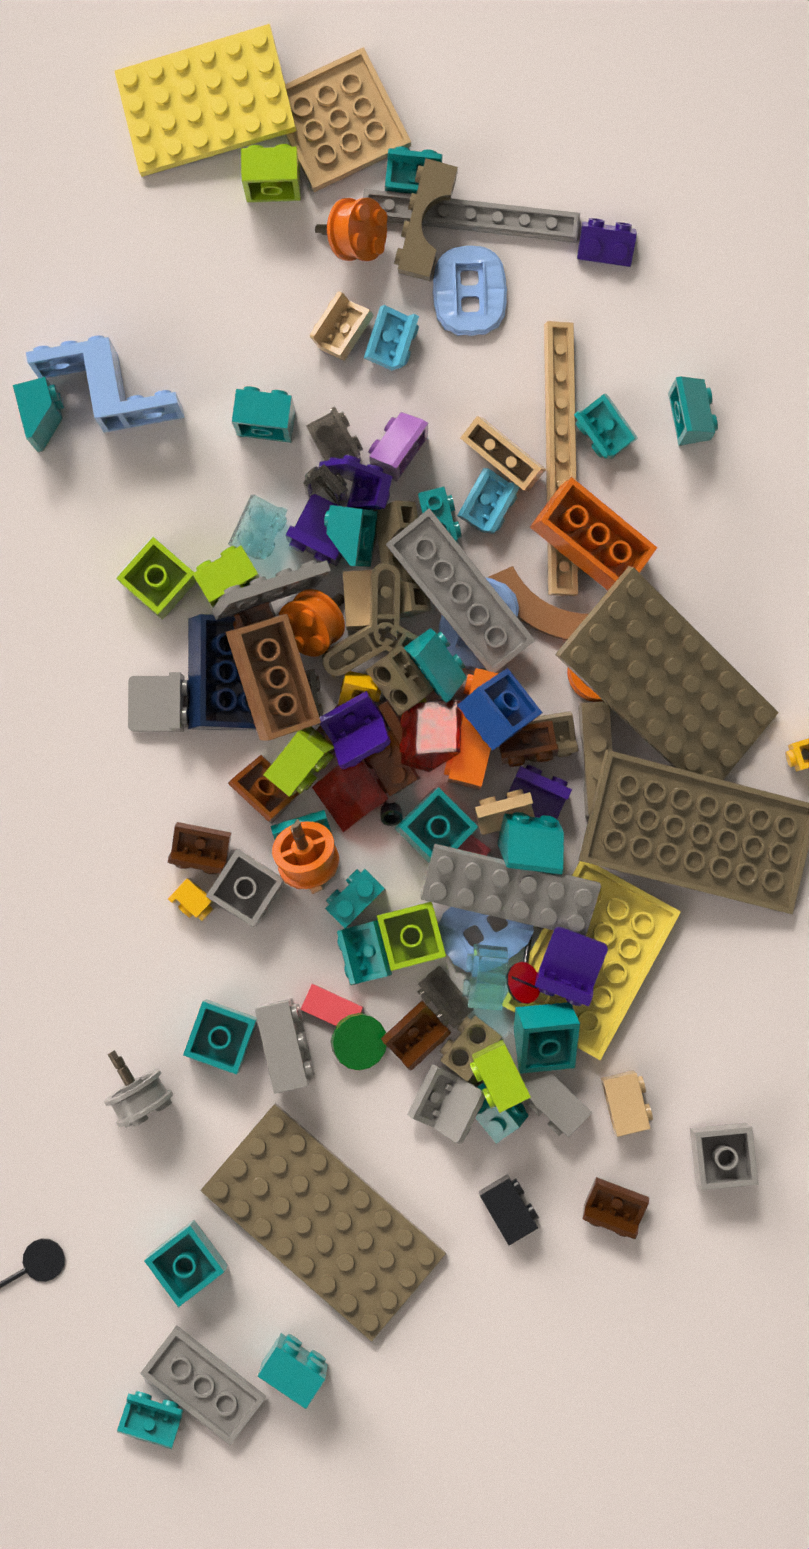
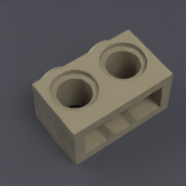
[366,645,434,715]
[439,1014,502,1082]

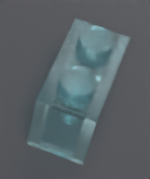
[462,944,509,1011]

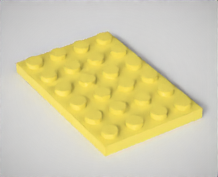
[114,24,297,177]
[501,861,681,1061]

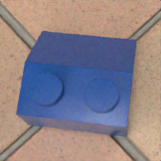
[457,668,543,751]

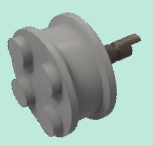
[104,1050,173,1128]

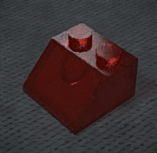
[399,700,462,772]
[312,761,389,833]

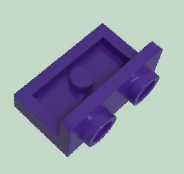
[577,218,637,267]

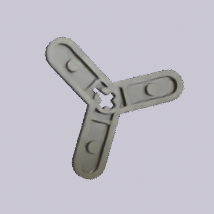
[322,562,419,676]

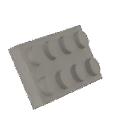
[212,560,331,620]
[140,1325,266,1445]

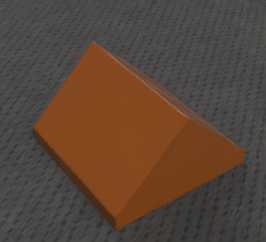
[228,755,300,824]

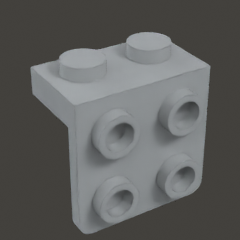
[128,672,189,732]
[407,1064,485,1144]

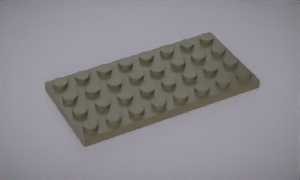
[555,566,779,780]
[578,750,809,914]
[200,1103,446,1342]

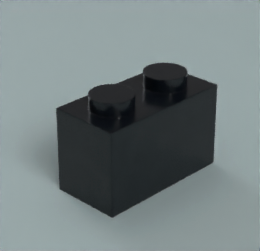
[479,1174,539,1246]

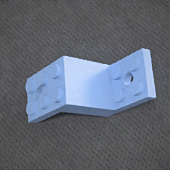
[26,335,185,433]

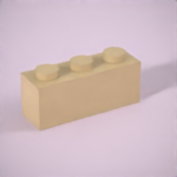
[460,416,546,491]

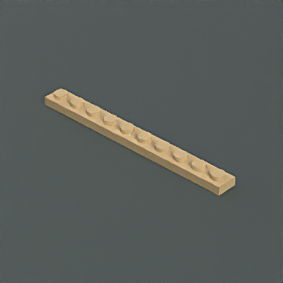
[544,321,578,596]

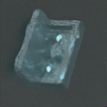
[228,495,287,560]

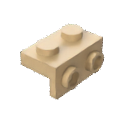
[310,291,374,361]
[474,789,535,835]

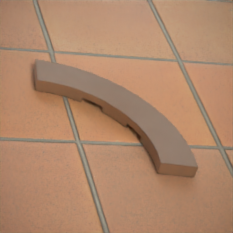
[488,566,588,640]

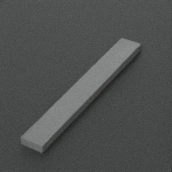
[363,189,580,243]

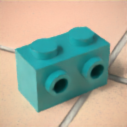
[325,869,385,929]

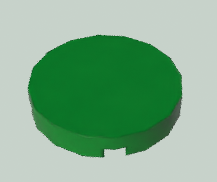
[331,1013,387,1070]

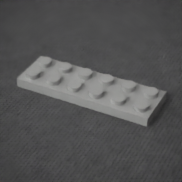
[386,508,535,673]
[421,844,601,936]

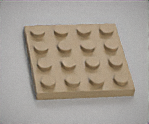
[285,47,411,192]

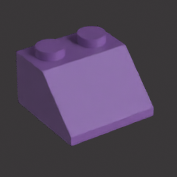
[368,412,428,482]

